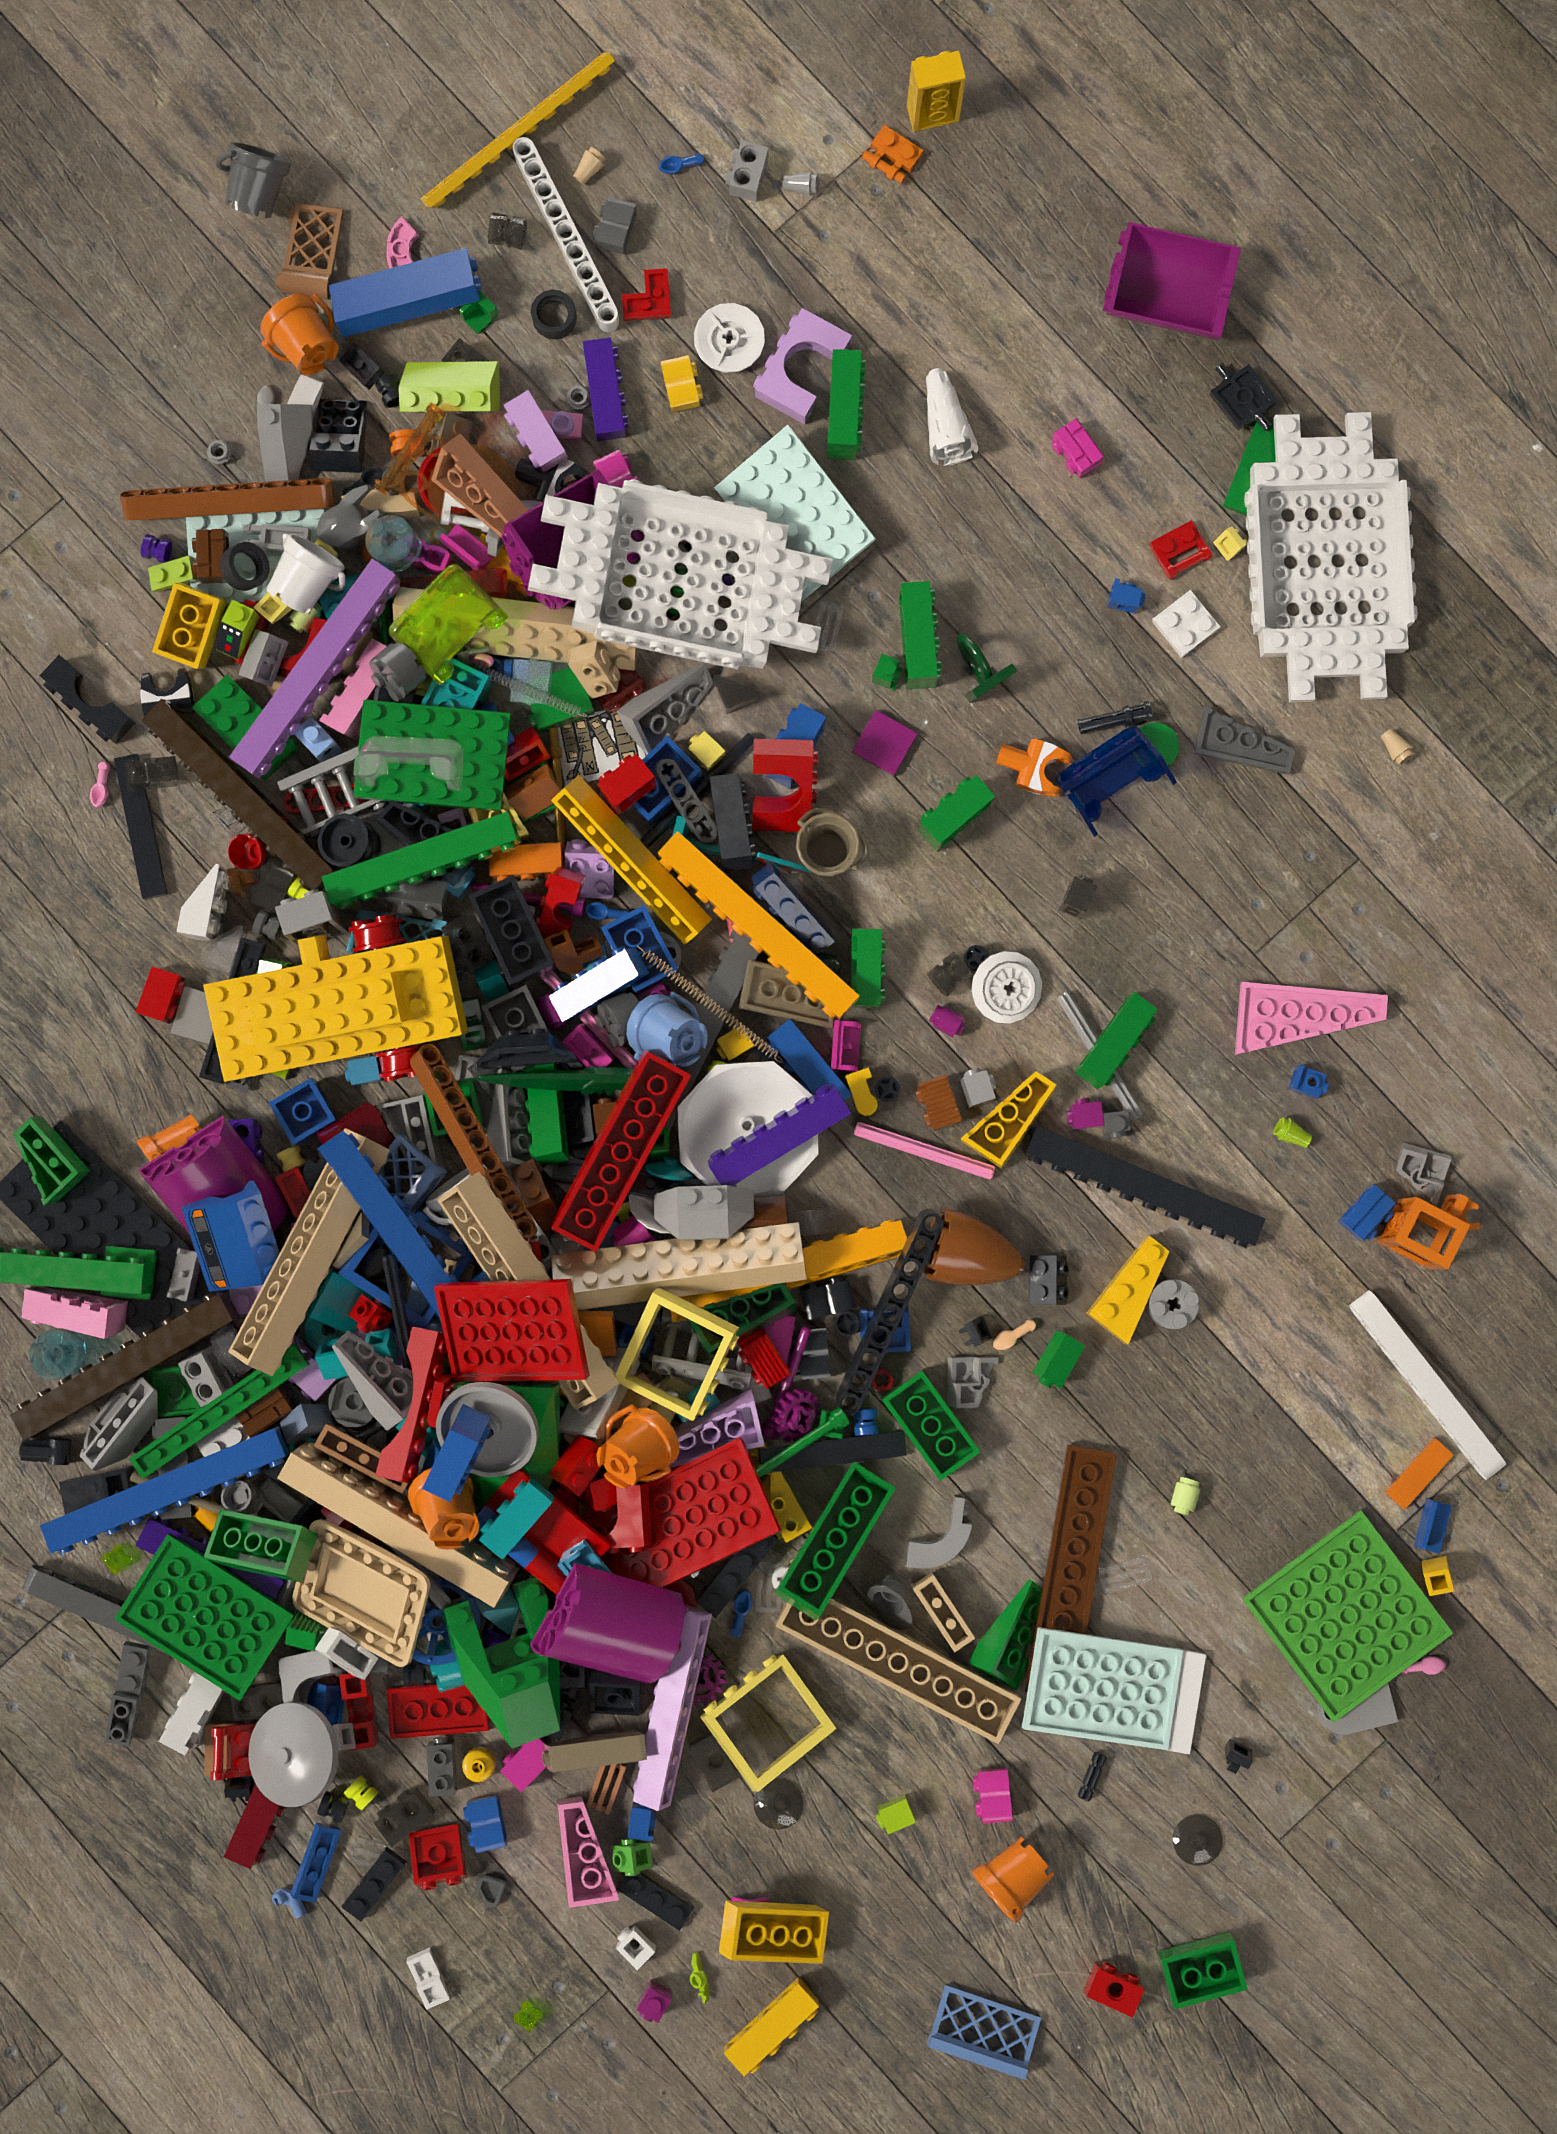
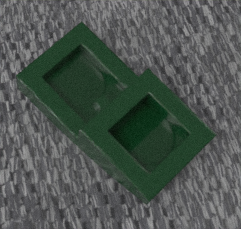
[460,996,488,1052]

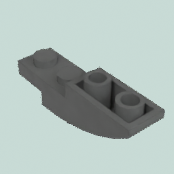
[105,1641,150,1747]

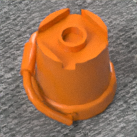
[260,293,339,376]
[596,1404,679,1488]

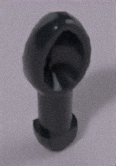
[342,467,383,496]

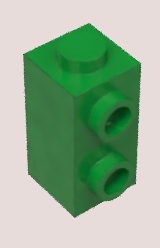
[1032,1331,1085,1389]

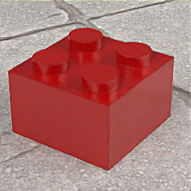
[597,753,657,815]

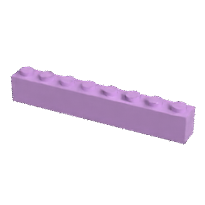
[633,1604,712,1811]

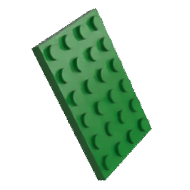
[353,700,511,812]
[114,1533,295,1701]

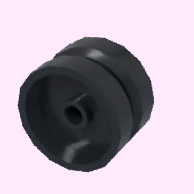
[318,813,381,869]

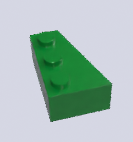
[851,929,886,1008]
[13,1116,90,1206]

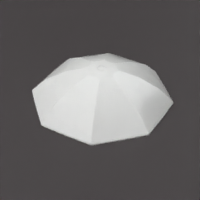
[678,1061,818,1197]

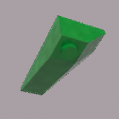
[969,1580,1042,1690]

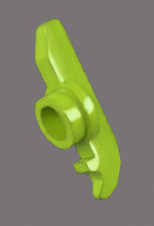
[690,1952,710,2004]

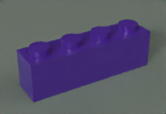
[582,337,629,442]

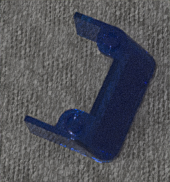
[1056,726,1177,837]

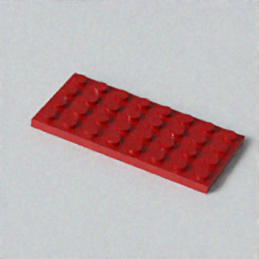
[580,1437,782,1588]

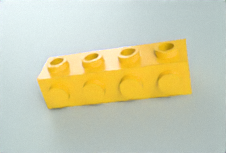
[748,1439,812,1543]
[724,1977,819,2076]

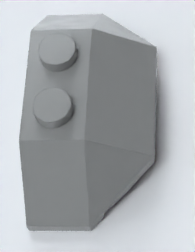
[654,1185,754,1241]
[80,1376,158,1471]

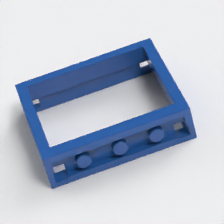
[338,1197,474,1329]

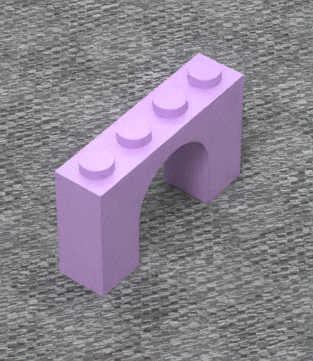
[753,308,852,425]

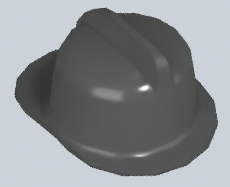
[867,1575,913,1630]

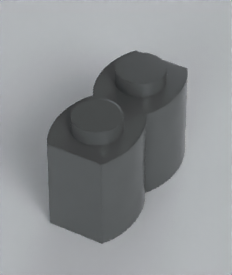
[593,196,637,255]

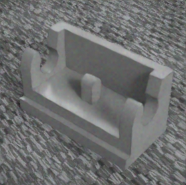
[238,629,289,687]
[167,1248,201,1301]

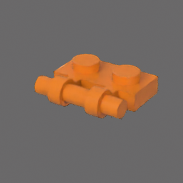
[862,125,923,184]

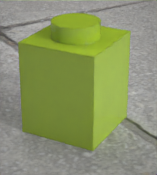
[875,1794,916,1834]

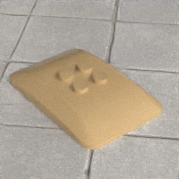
[292,1519,430,1667]

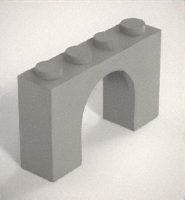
[278,1650,356,1752]

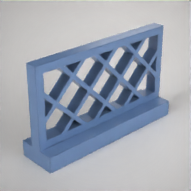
[369,1133,447,1247]
[926,1985,1041,2080]

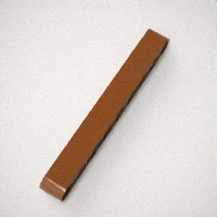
[120,478,336,520]
[410,1043,536,1241]

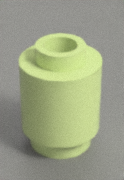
[288,602,323,634]
[1170,1477,1201,1515]

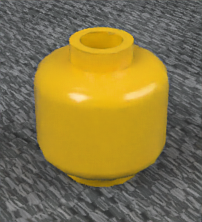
[462,1746,496,1782]

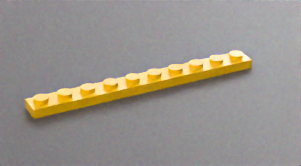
[420,53,615,208]

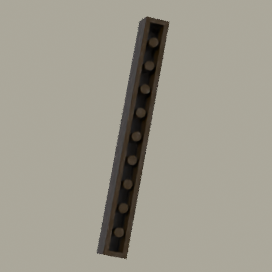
[142,699,339,891]
[10,1291,241,1441]

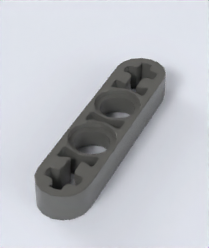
[655,759,717,843]

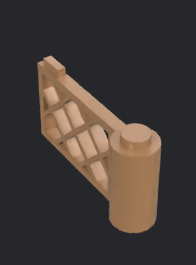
[276,203,344,299]

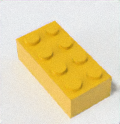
[907,51,966,132]
[719,1901,829,1964]

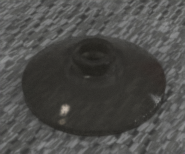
[754,1778,803,1830]
[1172,1814,1223,1866]

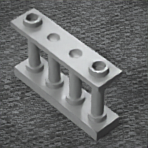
[277,746,388,839]
[651,1308,751,1389]

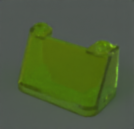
[389,564,509,686]

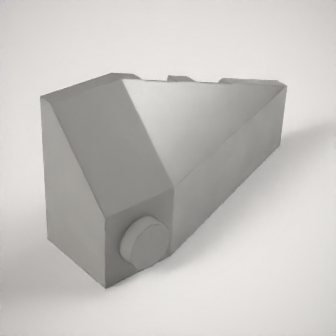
[257,404,313,482]
[617,663,714,755]
[487,1069,543,1174]
[332,1331,413,1430]

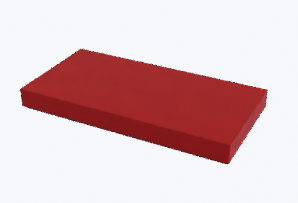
[387,1683,490,1739]

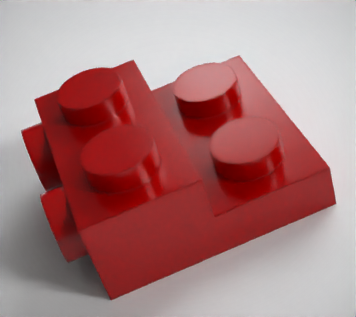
[409,1824,467,1891]

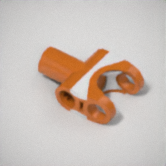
[995,739,1073,797]

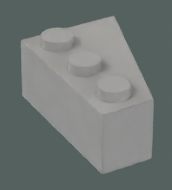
[376,1095,445,1173]

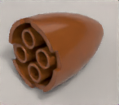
[922,1207,1025,1285]

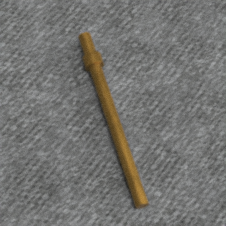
[547,728,566,849]

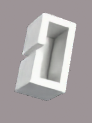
[315,1627,378,1680]

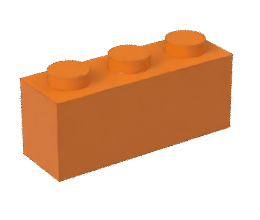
[489,842,565,882]

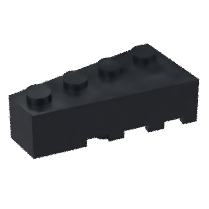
[376,800,478,887]

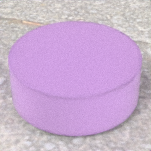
[550,411,574,437]

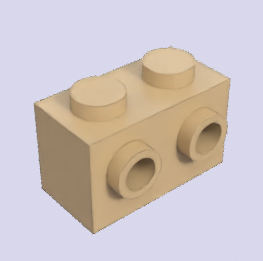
[568,641,620,699]

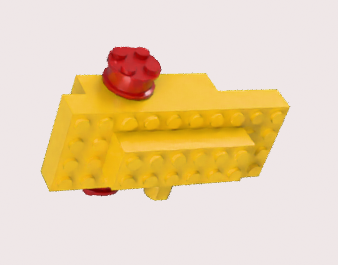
[203,914,468,1082]

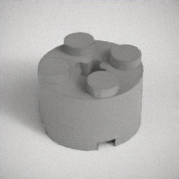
[1146,1279,1199,1329]

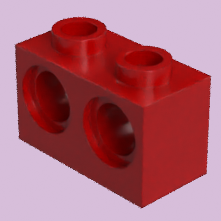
[578,1468,617,1512]

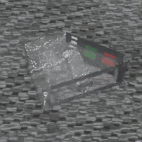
[200,925,249,975]

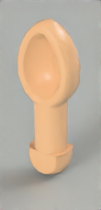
[993,1319,1036,1350]

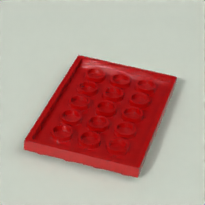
[434,1279,590,1382]

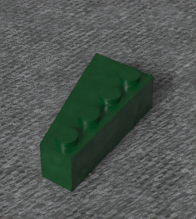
[686,1283,796,1360]

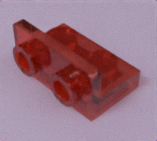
[595,669,646,715]

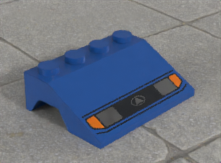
[181,1180,279,1292]

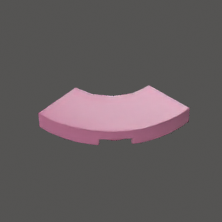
[386,216,419,268]

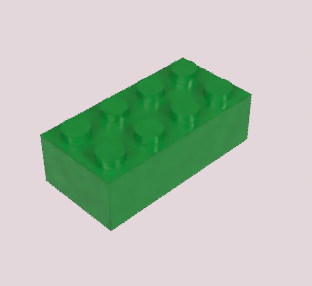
[827,349,866,460]
[899,581,942,690]
[192,674,299,781]
[881,1370,980,1481]
[204,1509,318,1583]

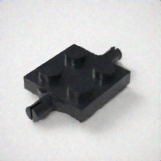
[1209,363,1278,432]

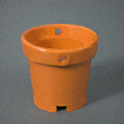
[136,1114,201,1161]
[408,1468,480,1550]
[971,1836,1055,1923]

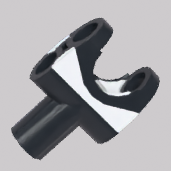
[514,458,590,502]
[140,668,195,742]

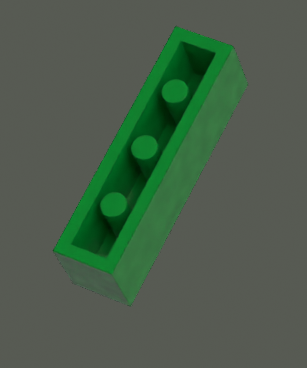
[1074,992,1158,1090]
[525,1064,569,1166]

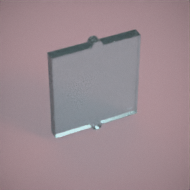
[510,658,553,706]

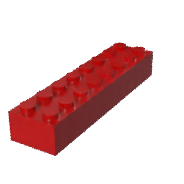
[550,1050,691,1252]

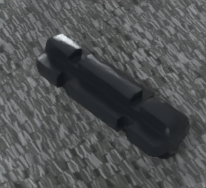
[1078,1752,1107,1802]

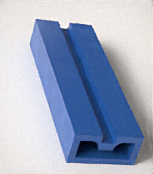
[329,248,482,338]

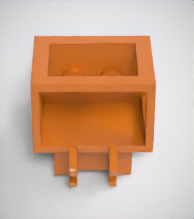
[1377,1194,1480,1270]

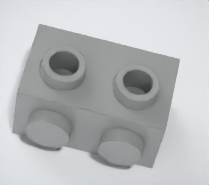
[960,1068,996,1109]

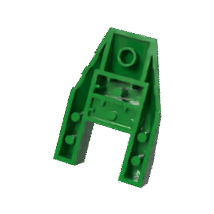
[440,1577,560,1748]

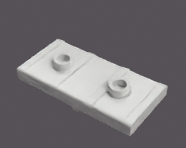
[560,1347,640,1440]

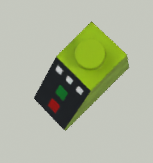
[216,600,260,660]

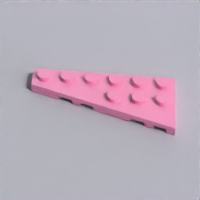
[1235,982,1388,1055]

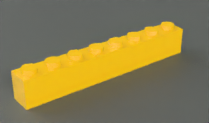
[551,775,712,945]

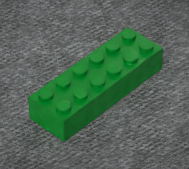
[773,1462,896,1620]

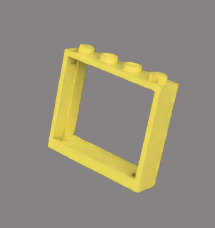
[615,1287,739,1421]
[700,1654,836,1792]

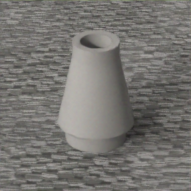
[783,171,819,196]

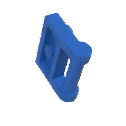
[859,1306,911,1353]

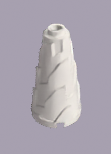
[926,368,978,466]

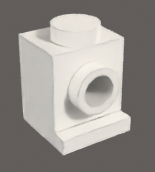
[616,1926,656,1970]

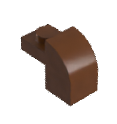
[544,929,604,974]

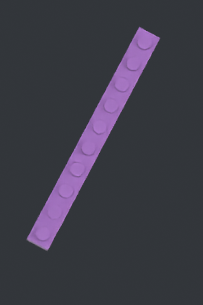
[229,559,401,779]

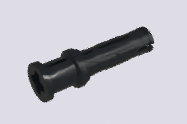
[1077,701,1153,735]

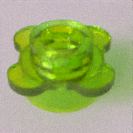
[101,1544,132,1574]
[513,2000,543,2032]

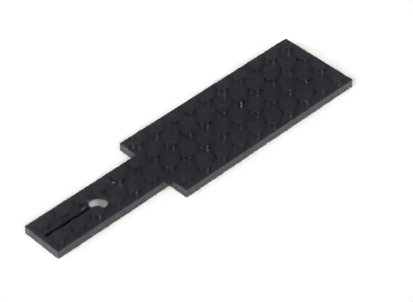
[0,1121,315,1447]

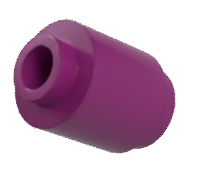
[537,992,567,1030]
[929,1005,966,1038]

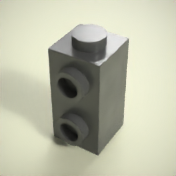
[427,1736,457,1797]

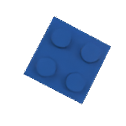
[268,1078,339,1146]

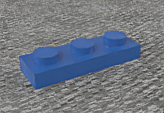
[290,1822,342,1903]

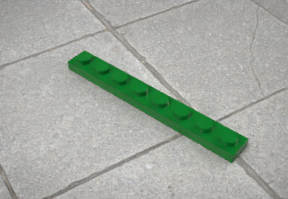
[129,1344,310,1479]

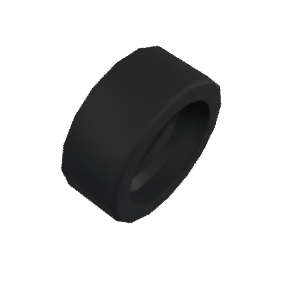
[530,289,577,340]
[220,542,270,591]

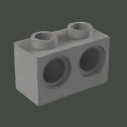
[726,140,769,202]
[178,1345,234,1407]

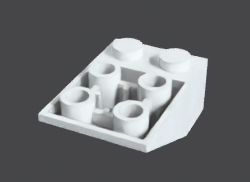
[177,864,232,942]

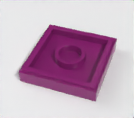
[852,710,918,776]

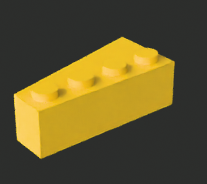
[960,1071,1057,1169]
[1086,1236,1169,1344]

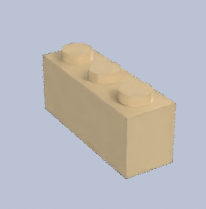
[911,1572,975,1652]

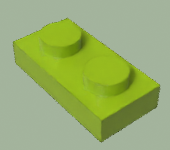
[148,556,198,593]

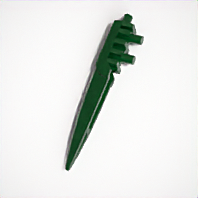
[476,1067,634,1095]

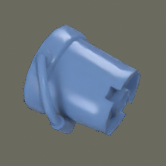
[626,992,708,1067]

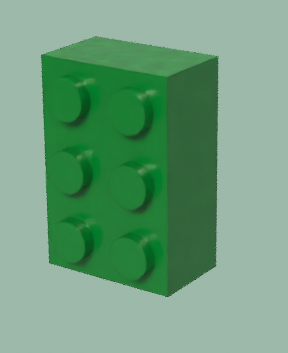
[918,775,996,852]
[1157,1932,1248,2010]

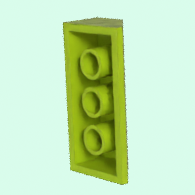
[399,361,500,412]

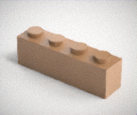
[314,1422,409,1494]

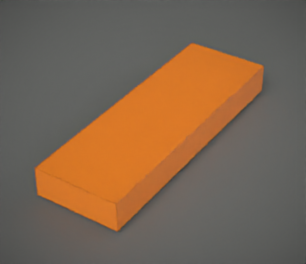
[1384,1438,1454,1510]

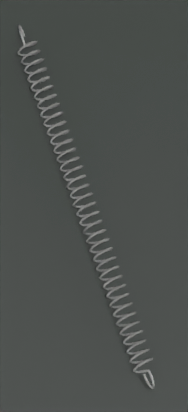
[442,651,588,717]

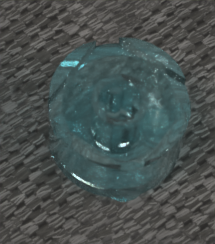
[365,515,421,572]
[29,1329,87,1380]

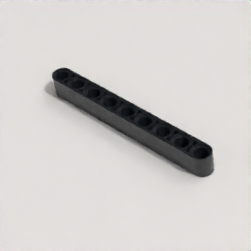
[836,1209,943,1415]

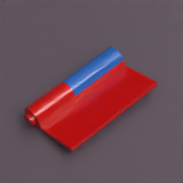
[476,1468,612,1595]

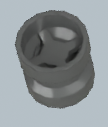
[252,910,282,941]

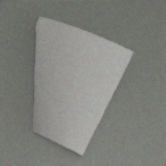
[1396,1142,1452,1205]
[947,1356,999,1409]

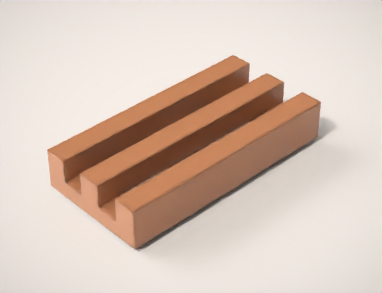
[586,1764,627,1815]

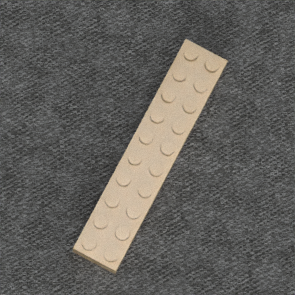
[393,587,638,670]
[228,1128,390,1376]
[437,1172,619,1410]
[552,1222,806,1310]
[277,1442,519,1608]
[775,1596,1021,1744]

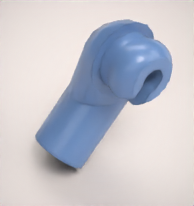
[272,1888,307,1919]

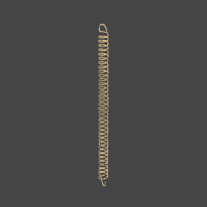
[637,946,782,1063]

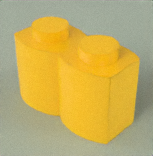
[661,355,703,413]

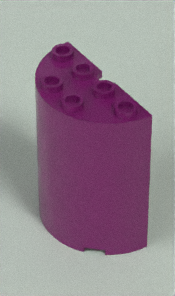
[1102,222,1241,341]
[501,469,644,610]
[138,1116,288,1235]
[530,1563,687,1683]

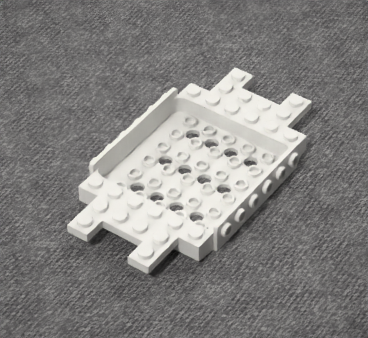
[1244,412,1418,702]
[528,480,832,669]

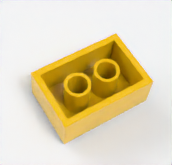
[152,583,227,669]

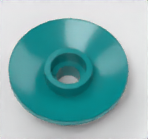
[645,1156,694,1180]

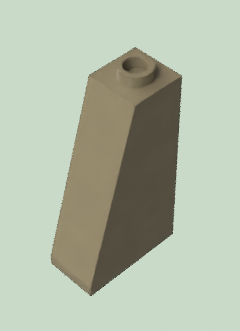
[542,1728,647,1772]

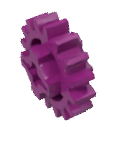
[771,1389,821,1443]
[694,1652,726,1706]

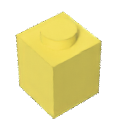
[688,731,726,772]

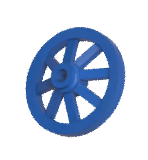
[412,1578,480,1666]

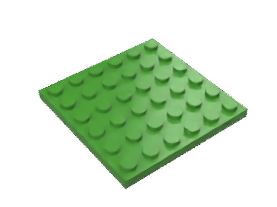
[1241,1510,1453,1723]

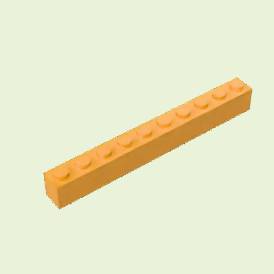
[658,831,860,1020]
[669,1220,907,1323]

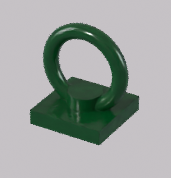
[957,633,1017,703]

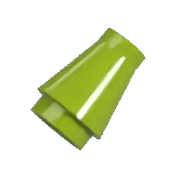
[1273,1117,1312,1148]

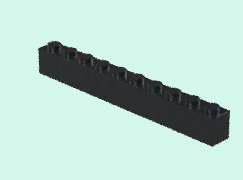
[1024,1126,1266,1249]

